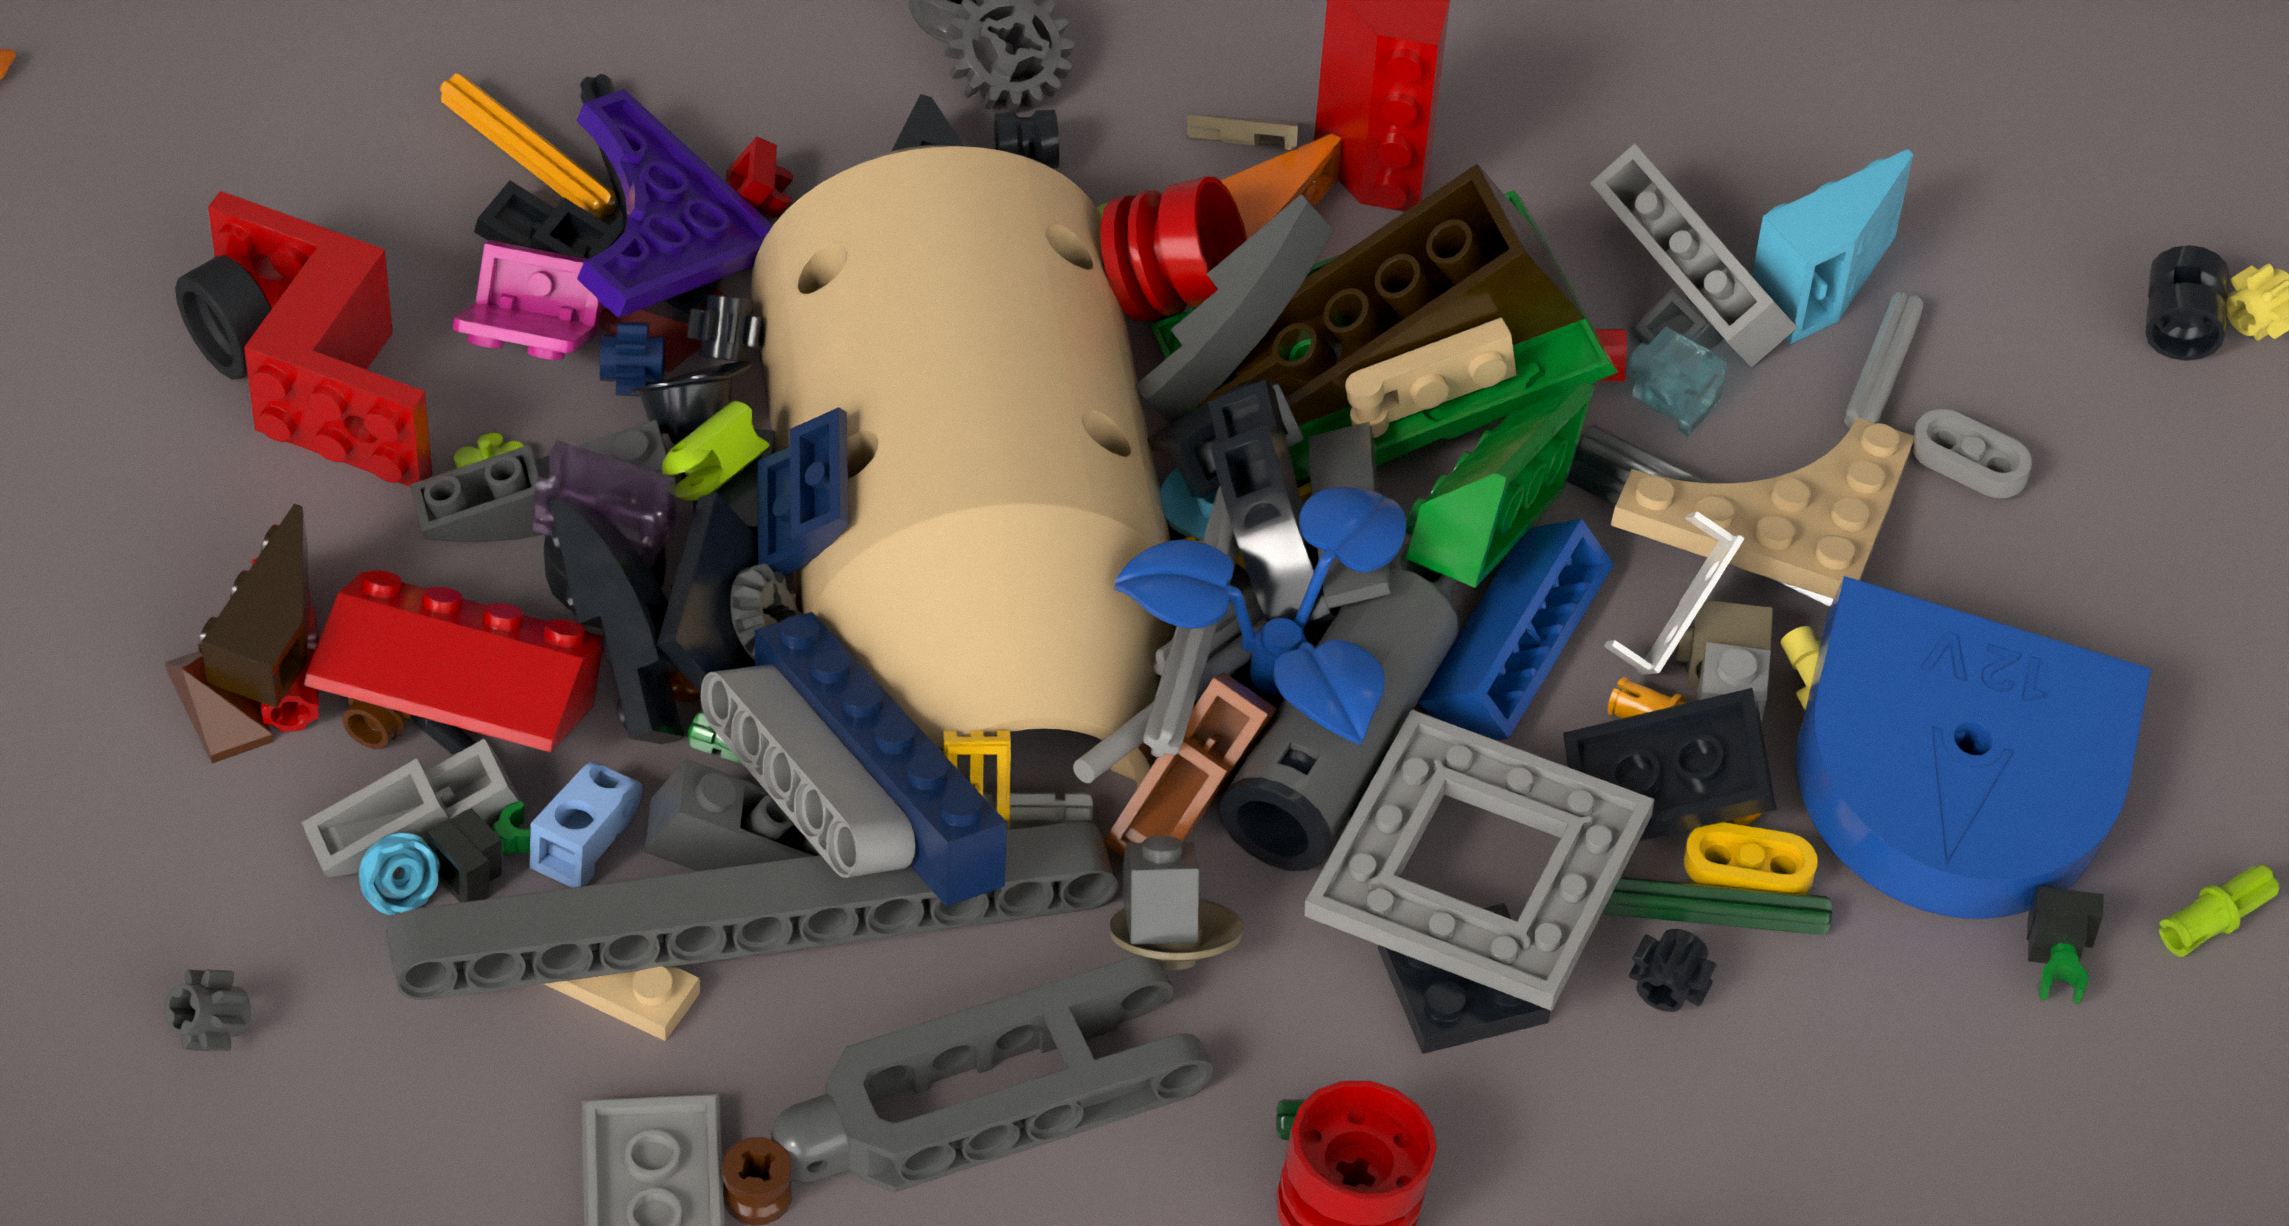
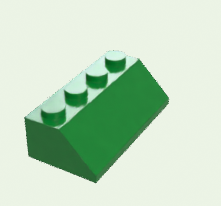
[1406,382,1595,588]

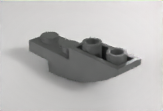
[410,419,676,542]

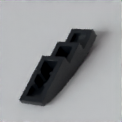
[474,180,722,324]

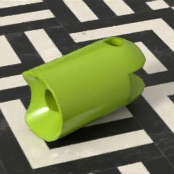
[662,401,770,501]

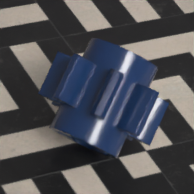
[600,322,665,397]

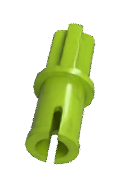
[2159,865,2280,957]

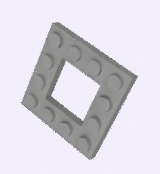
[1304,709,1654,1011]

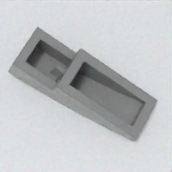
[301,738,526,878]

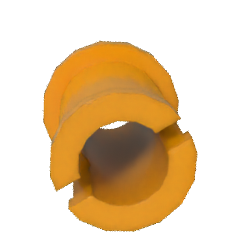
[1607,677,1686,719]

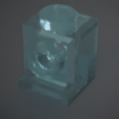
[1626,326,1728,437]

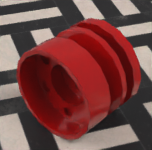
[1100,176,1247,322]
[1276,1080,1437,1226]

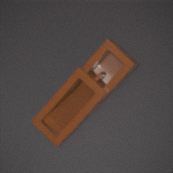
[1104,672,1277,857]

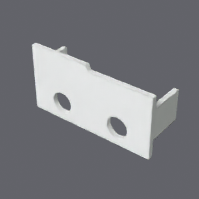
[1603,511,1745,675]

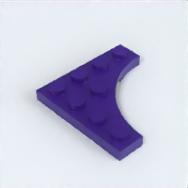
[576,89,773,318]

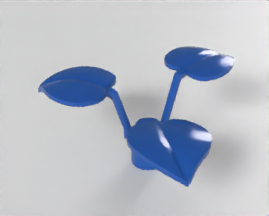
[1114,487,1406,745]

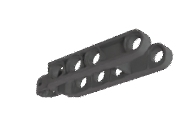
[771,956,1213,1193]

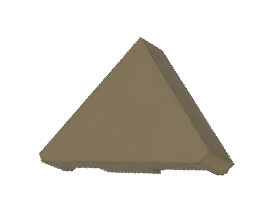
[1186,114,1298,150]

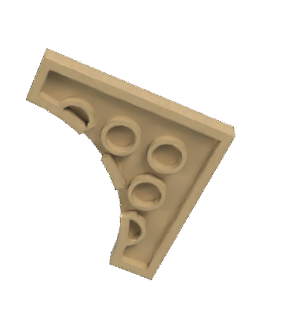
[1611,417,1914,599]

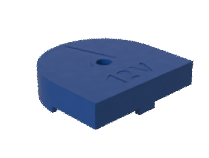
[1796,576,2151,919]

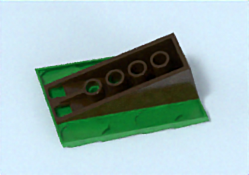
[1150,164,1618,488]

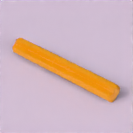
[440,73,616,220]

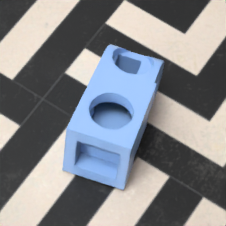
[530,761,643,888]

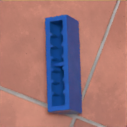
[1418,518,1614,740]

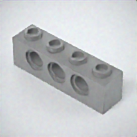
[1590,143,1798,368]

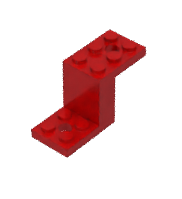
[208,191,433,487]

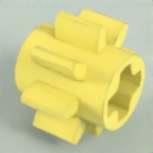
[2225,264,2289,341]

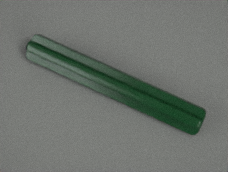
[1602,877,1832,935]

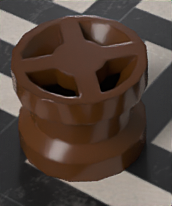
[722,1137,792,1225]

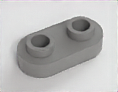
[1912,409,2032,498]

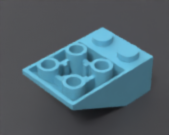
[1752,149,1913,344]

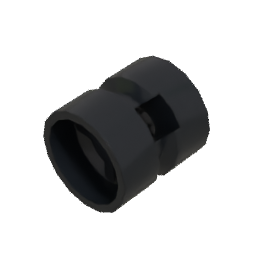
[2145,245,2229,361]

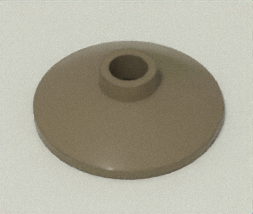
[1109,900,1243,970]

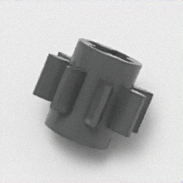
[165,969,251,1051]

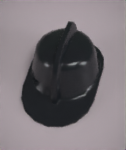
[630,361,752,445]

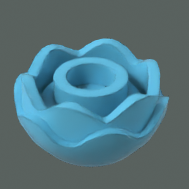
[359,832,440,915]

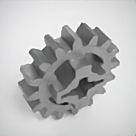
[944,0,1075,113]

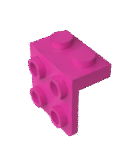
[452,240,602,360]

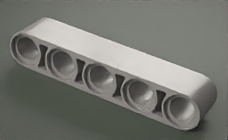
[700,664,915,878]

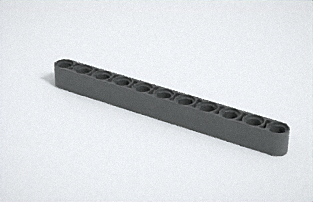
[385,822,1118,1000]

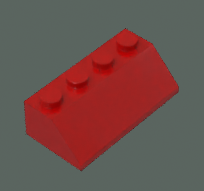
[1314,0,1450,212]
[304,570,604,753]

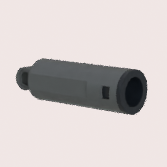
[1219,542,1459,871]

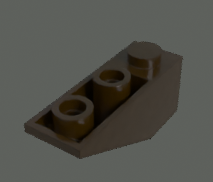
[198,504,308,708]

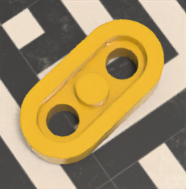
[1684,822,1818,894]

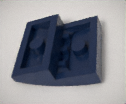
[758,407,848,576]

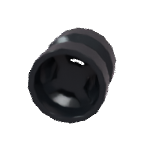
[994,109,1060,168]

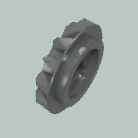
[730,564,803,660]

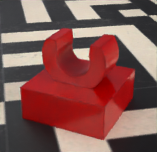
[725,136,793,217]

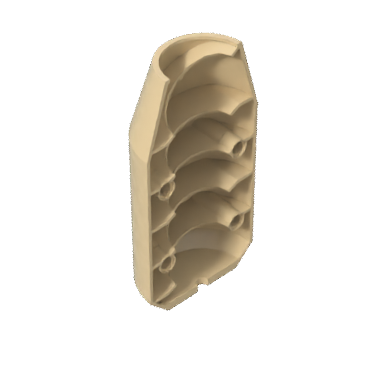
[751,145,1177,788]

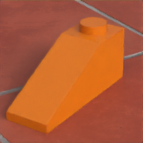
[1220,133,1342,239]

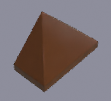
[165,651,274,763]

